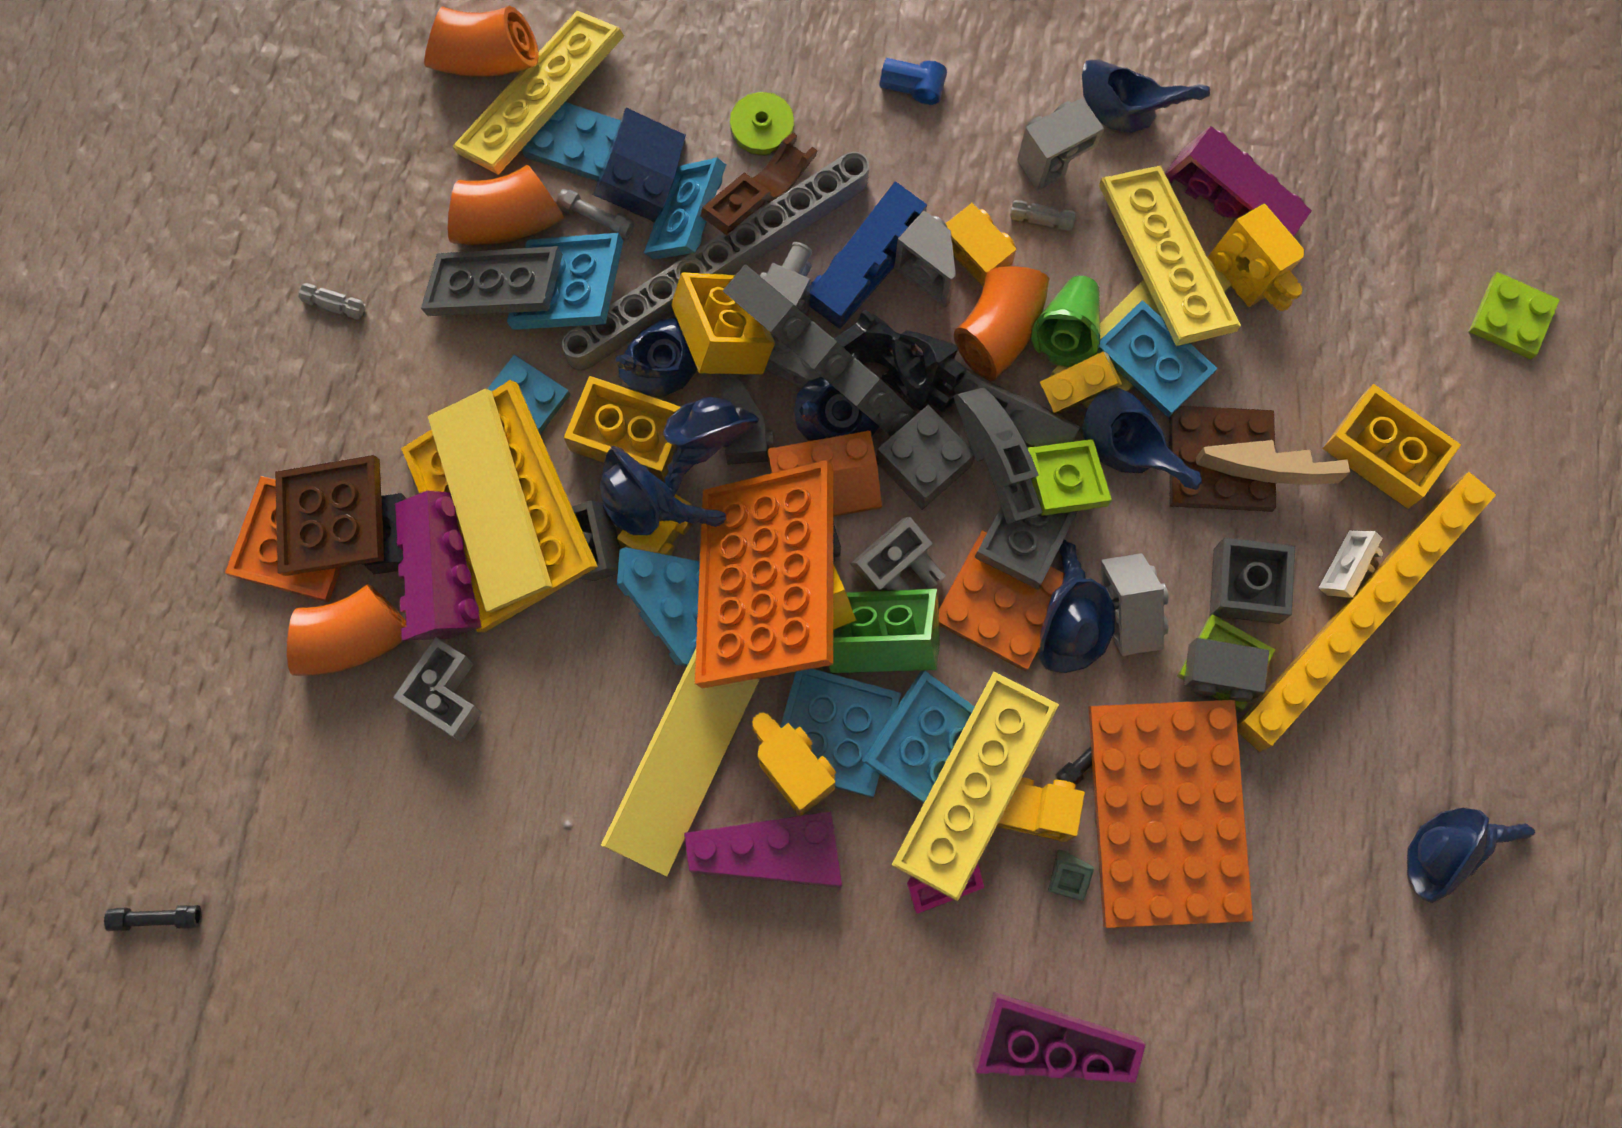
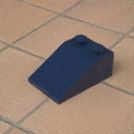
[593,107,686,222]

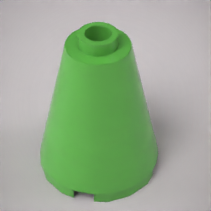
[1031,275,1100,367]

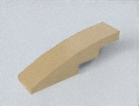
[1196,440,1350,485]

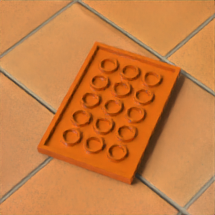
[695,460,833,689]
[1088,700,1253,928]

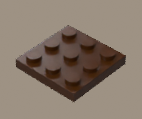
[1169,406,1276,512]
[275,455,384,576]

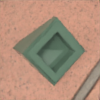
[1048,849,1094,901]

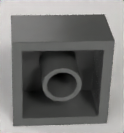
[876,405,975,510]
[1209,538,1295,624]

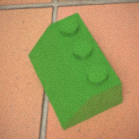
[829,589,940,673]

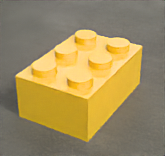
[671,273,775,375]
[564,376,681,483]
[1322,384,1461,509]

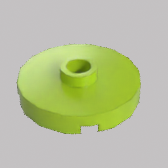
[730,92,794,155]

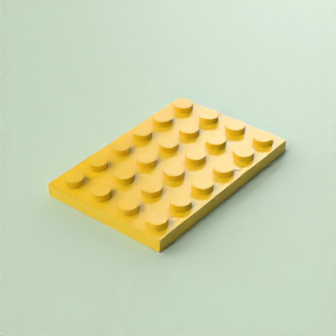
[401,380,598,633]

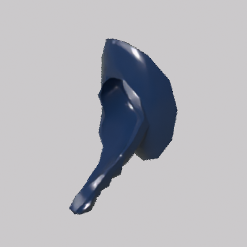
[1082,59,1210,133]
[616,318,697,397]
[794,376,880,441]
[1082,387,1202,490]
[663,397,760,497]
[600,446,726,535]
[1039,539,1115,673]
[1407,807,1535,903]

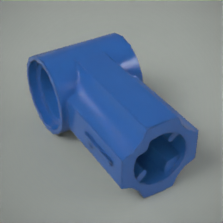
[879,58,947,105]

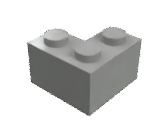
[1017,97,1104,191]
[1101,553,1169,656]
[393,637,482,743]

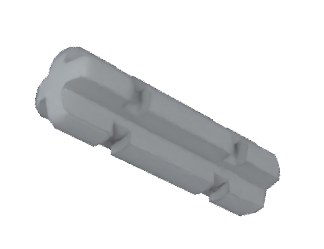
[1010,200,1076,231]
[298,283,365,319]

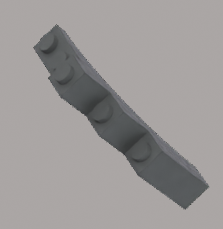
[723,264,917,436]

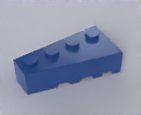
[810,181,927,329]

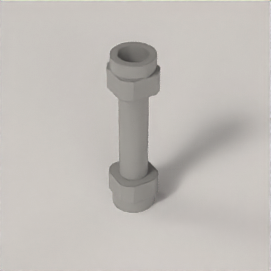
[556,188,635,240]

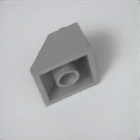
[894,210,956,308]

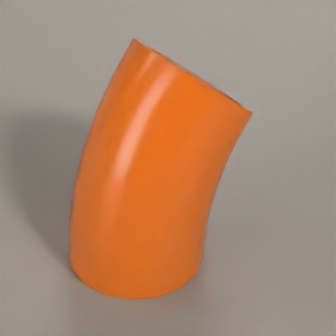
[424,6,539,77]
[448,165,564,245]
[953,266,1050,381]
[287,583,407,676]

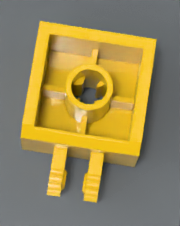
[1207,203,1304,312]
[752,712,836,816]

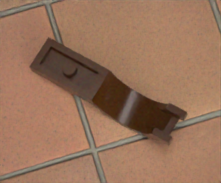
[700,132,818,236]

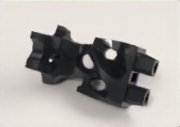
[834,310,967,412]

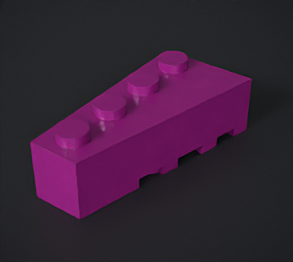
[1165,126,1312,237]
[395,490,482,641]
[684,811,842,888]
[973,992,1146,1083]

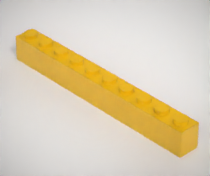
[1237,472,1496,752]

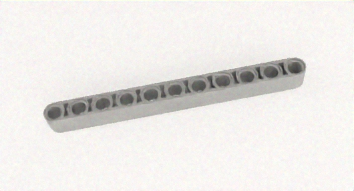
[562,152,869,370]

